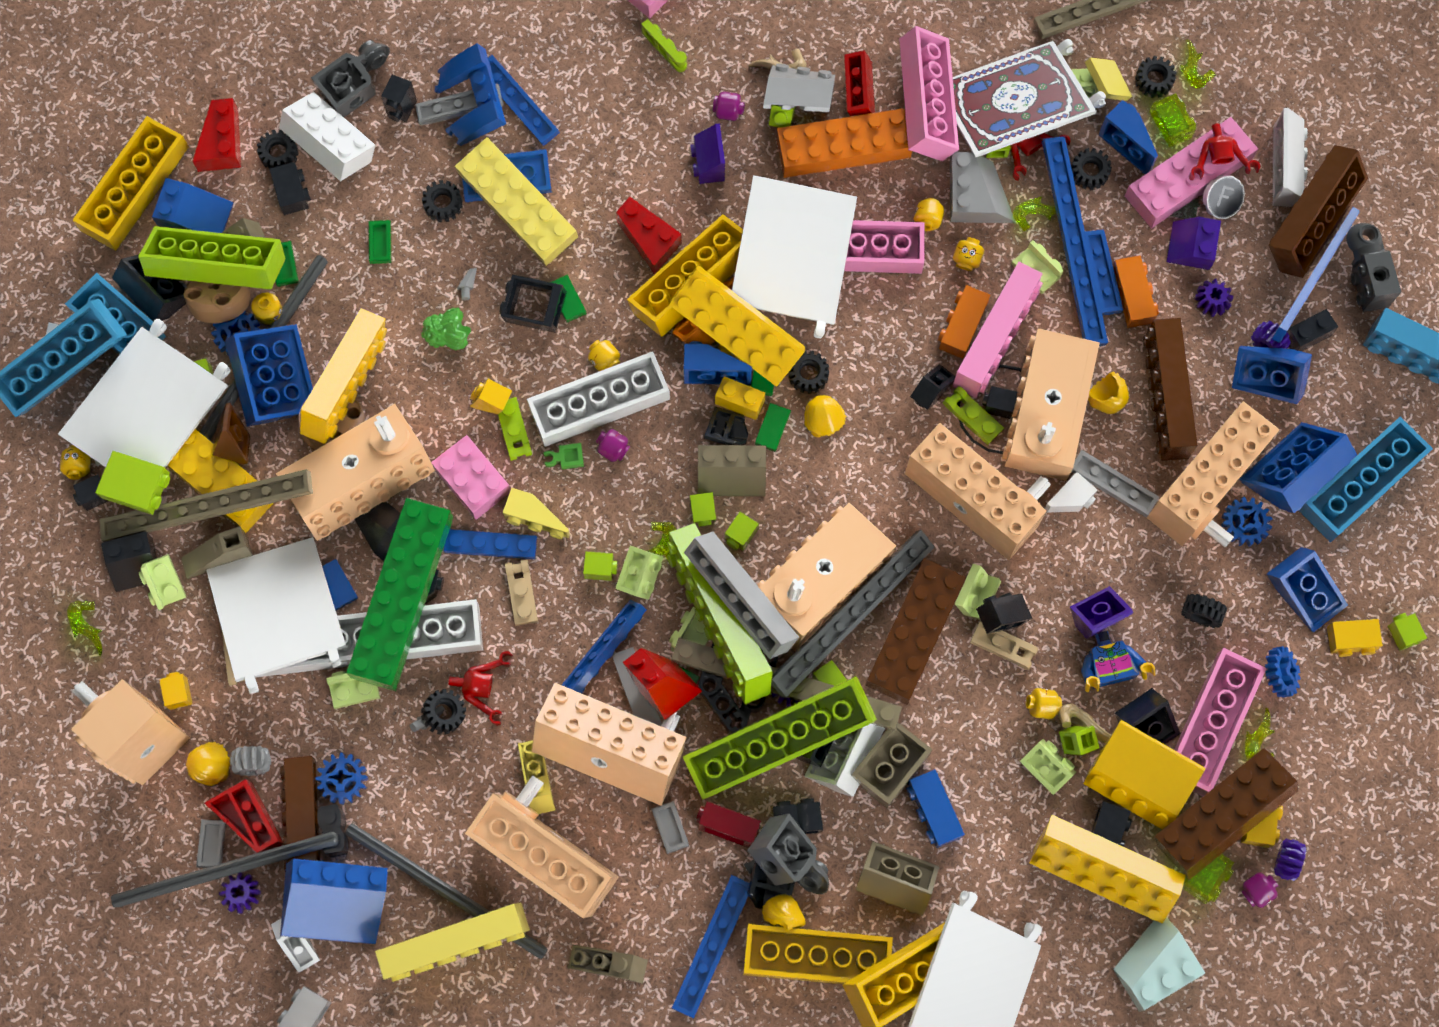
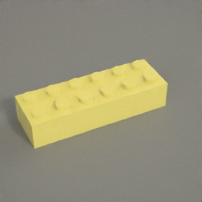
[455,137,578,266]
[375,903,530,982]

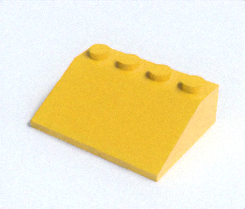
[1083,720,1206,830]

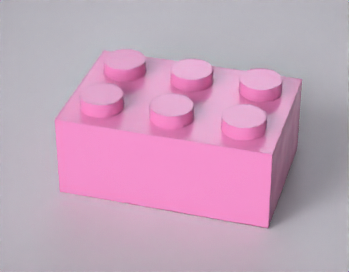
[431,435,511,520]

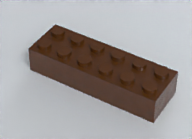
[1268,145,1368,278]
[1143,318,1198,461]
[865,558,966,705]
[1155,748,1298,880]

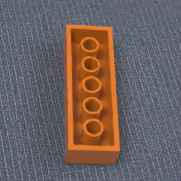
[776,108,912,178]

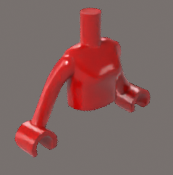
[1189,123,1261,181]
[1010,132,1071,181]
[448,651,513,725]

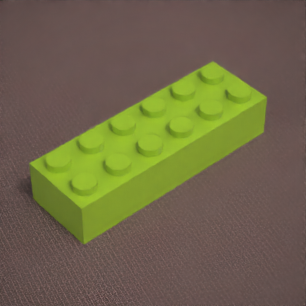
[138,226,285,290]

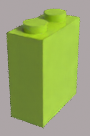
[95,451,170,515]

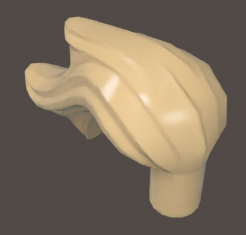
[748,49,806,70]
[1058,704,1111,743]

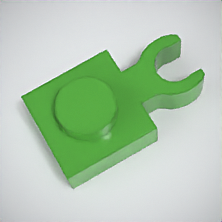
[544,443,584,470]

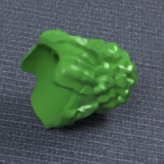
[421,308,471,351]

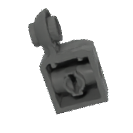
[311,40,390,117]
[1346,223,1401,312]
[747,814,829,894]

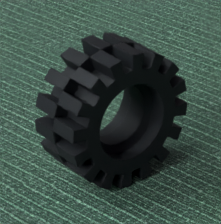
[1135,56,1176,98]
[257,130,299,170]
[1071,148,1112,190]
[422,180,463,223]
[789,351,829,394]
[1181,594,1227,628]
[421,689,466,735]

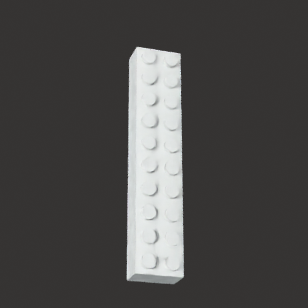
[255,599,483,678]

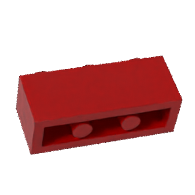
[844,50,875,117]

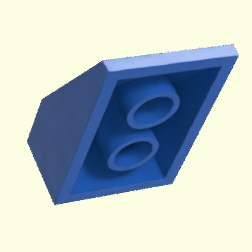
[1098,100,1158,174]
[152,178,234,233]
[684,341,752,385]
[1232,346,1312,404]
[1267,547,1348,632]

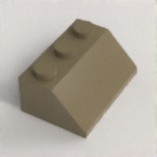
[698,445,766,496]
[851,723,933,809]
[855,841,940,916]

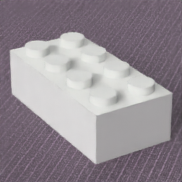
[279,92,375,181]

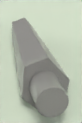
[457,268,477,300]
[410,705,445,732]

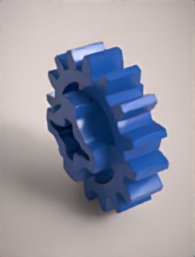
[211,311,260,356]
[1221,497,1272,547]
[1265,646,1301,698]
[316,752,368,805]

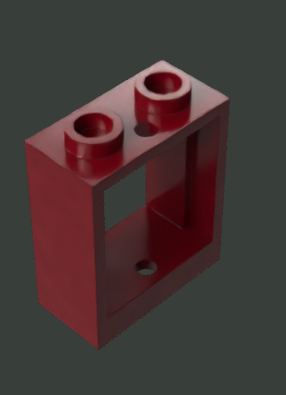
[696,801,761,848]

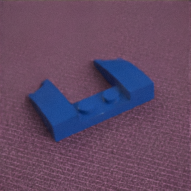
[435,43,506,146]

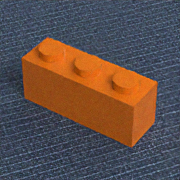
[1113,255,1159,328]
[937,285,991,359]

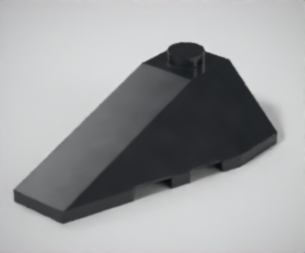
[354,502,401,562]

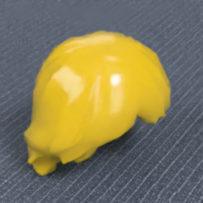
[1088,371,1129,414]
[804,395,847,437]
[186,742,230,786]
[762,894,806,930]

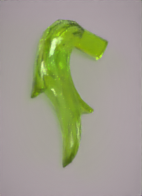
[1179,39,1216,89]
[1013,196,1057,232]
[646,521,676,560]
[67,601,103,656]
[1245,707,1275,761]

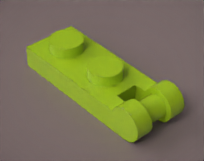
[641,19,687,72]
[943,386,1004,445]
[498,397,532,461]

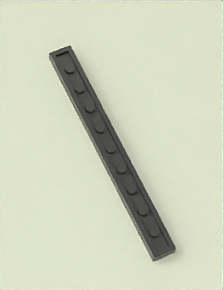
[771,530,934,698]

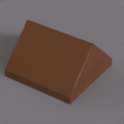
[212,403,250,465]

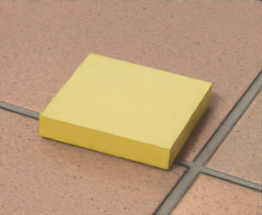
[1085,58,1132,101]

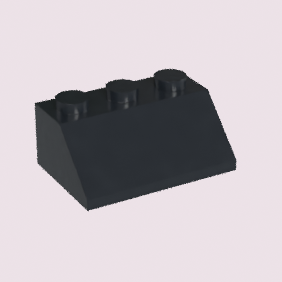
[112,255,186,322]

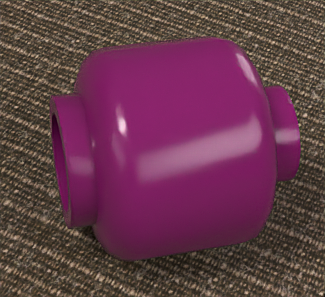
[713,91,745,121]
[595,429,630,462]
[1241,872,1278,908]

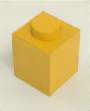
[159,672,193,710]

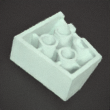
[1113,917,1205,1012]

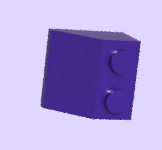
[690,123,725,184]
[1166,217,1221,270]
[1070,586,1133,639]

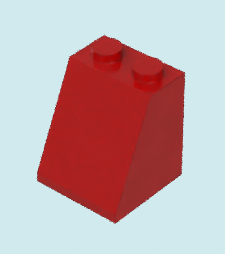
[623,648,702,720]

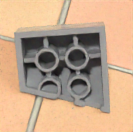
[763,64,836,112]
[950,152,1016,224]

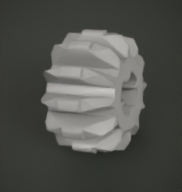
[230,745,271,776]

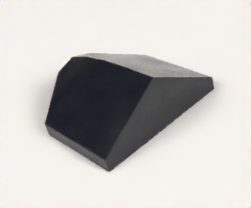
[704,407,749,446]
[747,861,795,910]

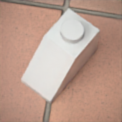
[1045,472,1097,513]
[271,918,320,973]

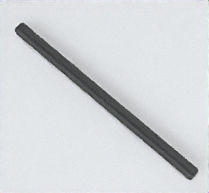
[199,255,328,440]
[345,824,548,959]
[111,832,338,908]

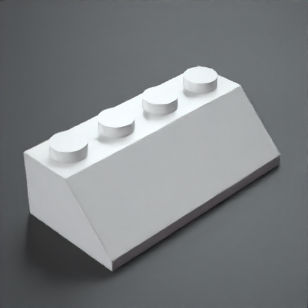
[1273,108,1308,207]
[805,724,885,797]

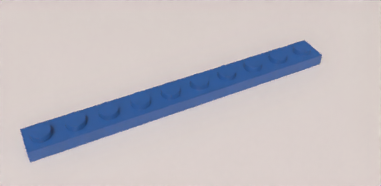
[1042,136,1108,346]

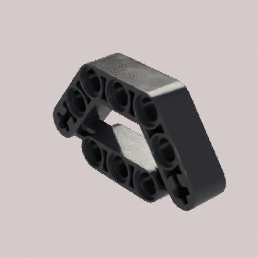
[699,642,778,734]

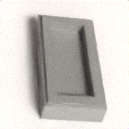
[651,801,689,854]
[196,819,226,868]

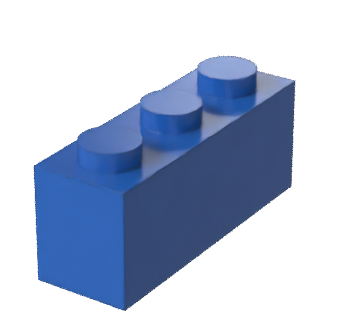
[906,769,965,848]

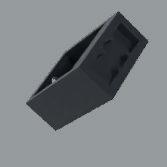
[499,274,567,333]

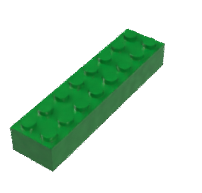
[346,498,453,691]

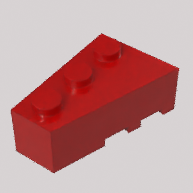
[192,98,241,172]
[616,196,682,275]
[204,779,283,853]

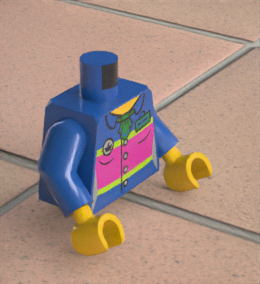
[1081,631,1155,692]

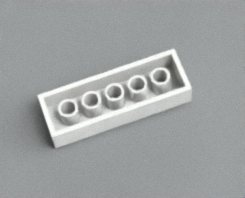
[527,351,670,447]

